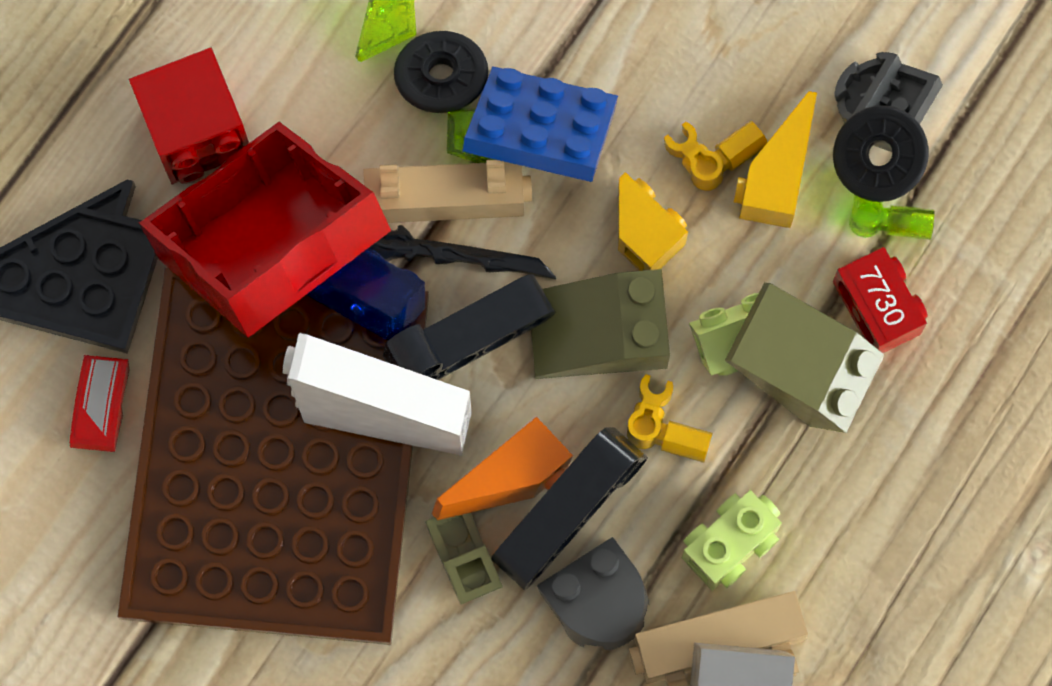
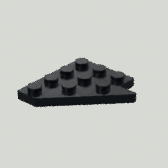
[0,179,158,354]

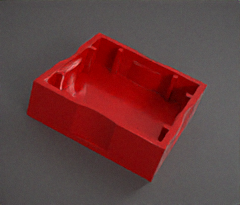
[139,122,391,338]

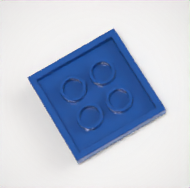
[462,66,618,182]

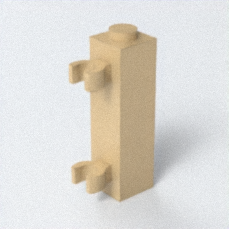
[363,159,532,223]
[628,591,808,686]

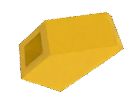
[618,172,688,271]

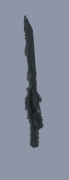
[352,225,556,279]

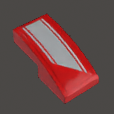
[69,355,130,452]

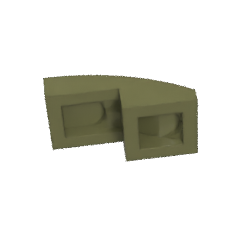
[425,513,503,605]

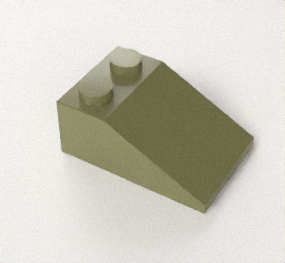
[531,269,670,379]
[725,282,884,433]

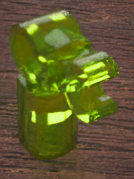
[849,195,935,240]

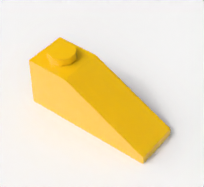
[733,91,817,228]

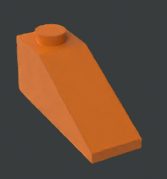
[432,417,573,520]

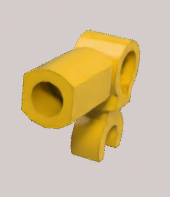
[664,121,767,191]
[627,374,713,463]

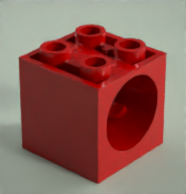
[129,47,249,185]

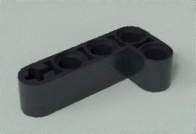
[383,274,556,380]
[491,427,648,590]

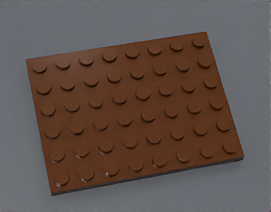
[117,267,429,645]

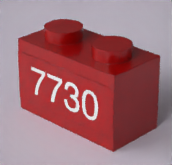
[833,247,928,353]

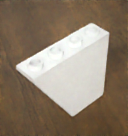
[283,333,472,456]

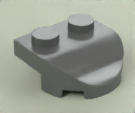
[835,52,943,152]
[537,537,649,650]

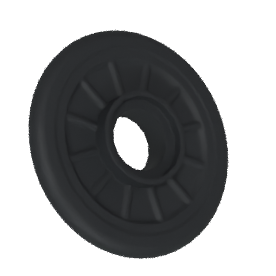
[394,31,488,113]
[833,106,929,202]

